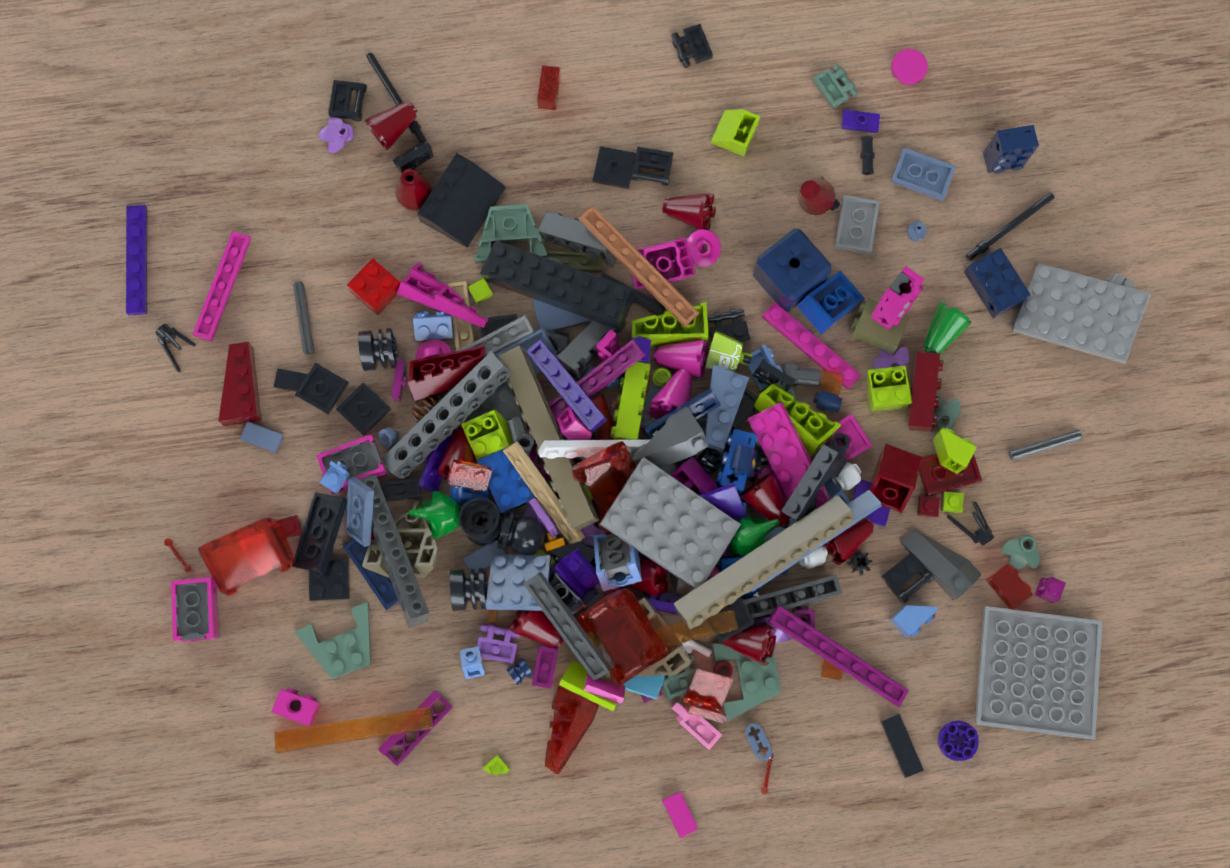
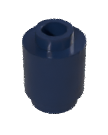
[813,389,843,413]

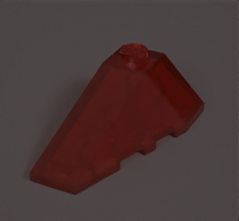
[544,685,599,774]

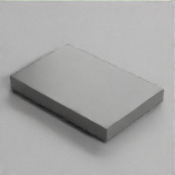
[834,195,880,255]

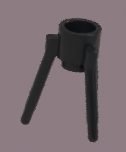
[155,324,196,372]
[947,502,994,546]

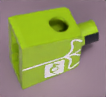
[705,331,752,371]

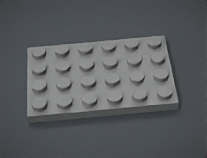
[1013,263,1151,364]
[600,458,741,589]

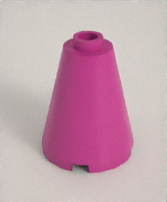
[654,340,708,378]

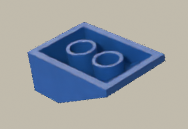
[797,271,865,335]

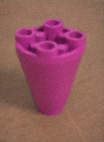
[649,369,692,417]

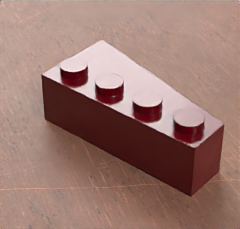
[218,342,262,426]
[408,345,487,401]

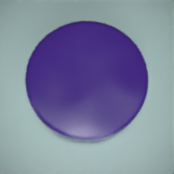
[938,721,979,761]

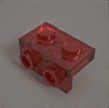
[447,459,492,492]

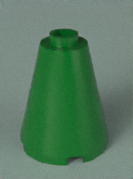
[923,302,972,354]

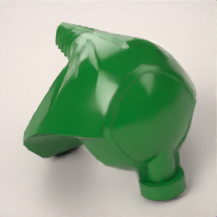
[408,491,461,540]
[729,514,780,557]

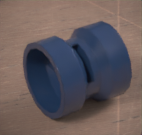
[506,658,533,685]

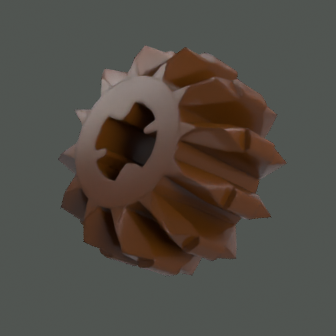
[411,395,440,423]

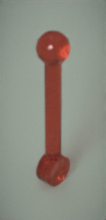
[164,539,191,572]
[761,753,774,795]

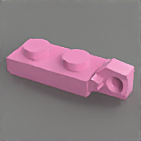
[671,702,722,750]

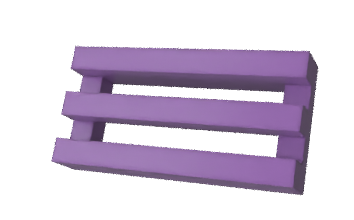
[529,498,558,538]

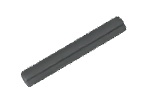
[293,282,314,355]
[1008,430,1082,460]

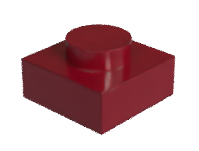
[918,495,940,518]
[278,515,302,540]

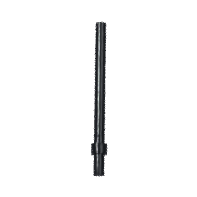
[366,52,427,143]
[966,192,1055,261]

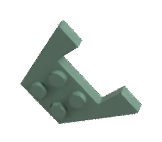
[474,204,548,263]
[295,602,371,679]
[712,643,782,721]

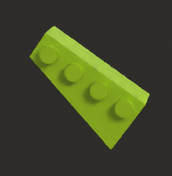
[631,302,708,347]
[610,362,651,440]
[754,384,841,457]

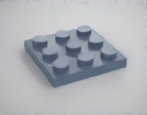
[486,555,551,611]

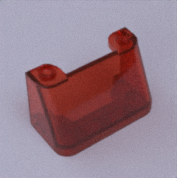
[572,441,636,536]
[198,518,296,596]
[576,588,668,688]

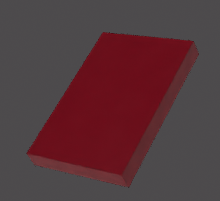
[919,454,982,496]

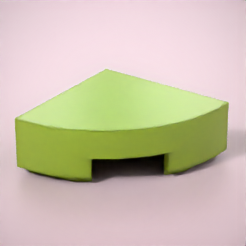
[483,754,511,775]

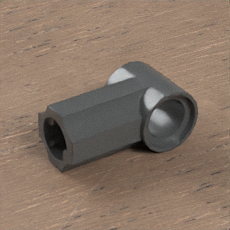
[782,364,820,386]
[507,417,534,456]

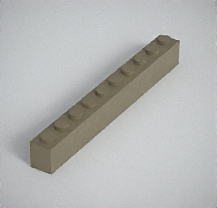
[499,345,599,531]
[673,495,854,630]

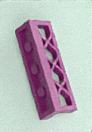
[378,690,453,766]

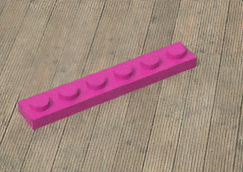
[193,231,251,342]
[762,302,861,390]

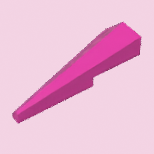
[397,262,488,328]

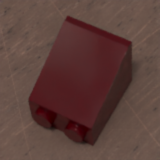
[869,444,922,513]

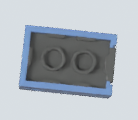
[593,532,642,591]

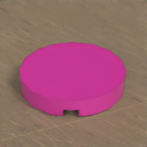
[891,49,928,85]

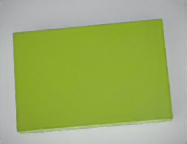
[559,660,619,711]

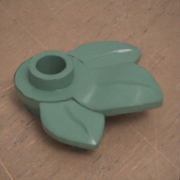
[935,396,961,430]
[1001,535,1040,571]

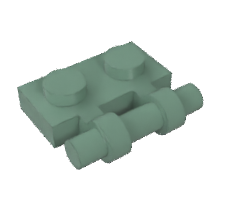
[812,64,858,109]
[662,654,706,700]

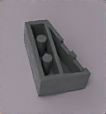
[463,386,522,423]

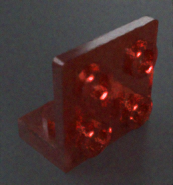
[682,668,733,723]

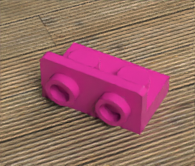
[596,330,620,363]

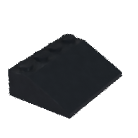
[418,153,506,248]

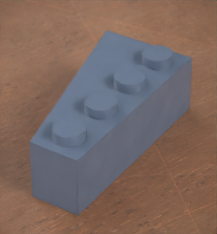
[705,365,749,453]

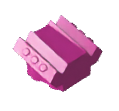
[631,237,696,289]

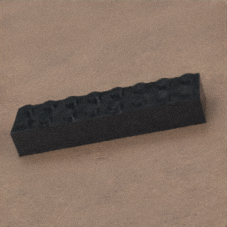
[480,240,636,330]

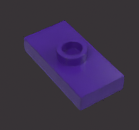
[841,110,880,133]

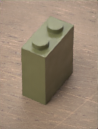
[851,298,910,354]

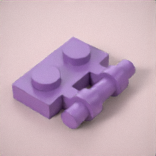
[477,623,520,664]

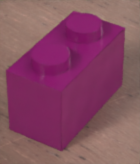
[670,456,718,495]

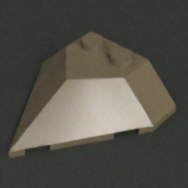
[362,500,439,578]
[604,597,692,677]

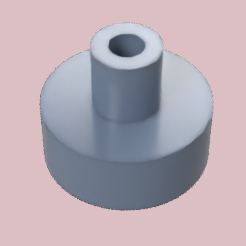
[907,221,927,241]
[379,427,399,448]

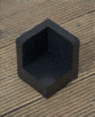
[545,329,570,354]

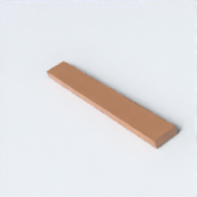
[578,205,699,327]

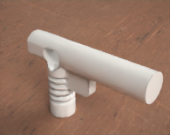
[676,632,712,657]

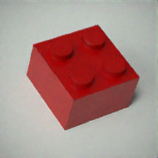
[347,258,401,315]

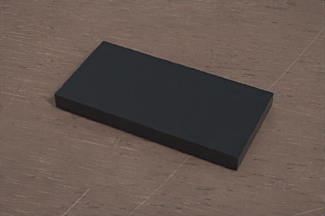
[291,492,347,574]

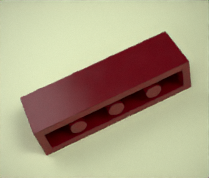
[908,352,944,432]

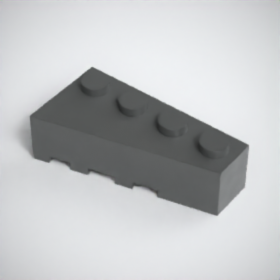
[538,212,617,267]
[557,321,626,381]

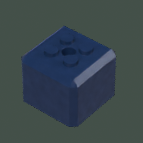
[753,229,832,311]

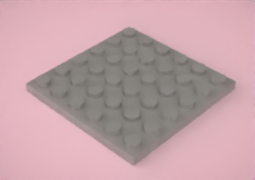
[975,606,1102,740]

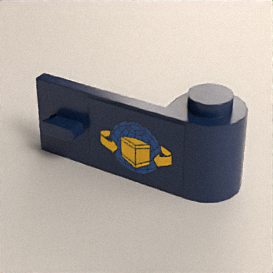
[730,445,762,482]

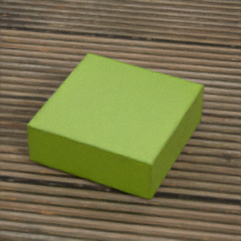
[468,278,493,304]

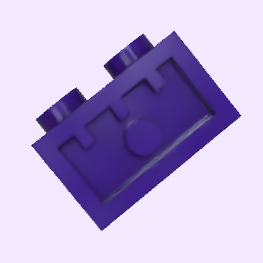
[555,549,600,598]
[643,592,683,615]

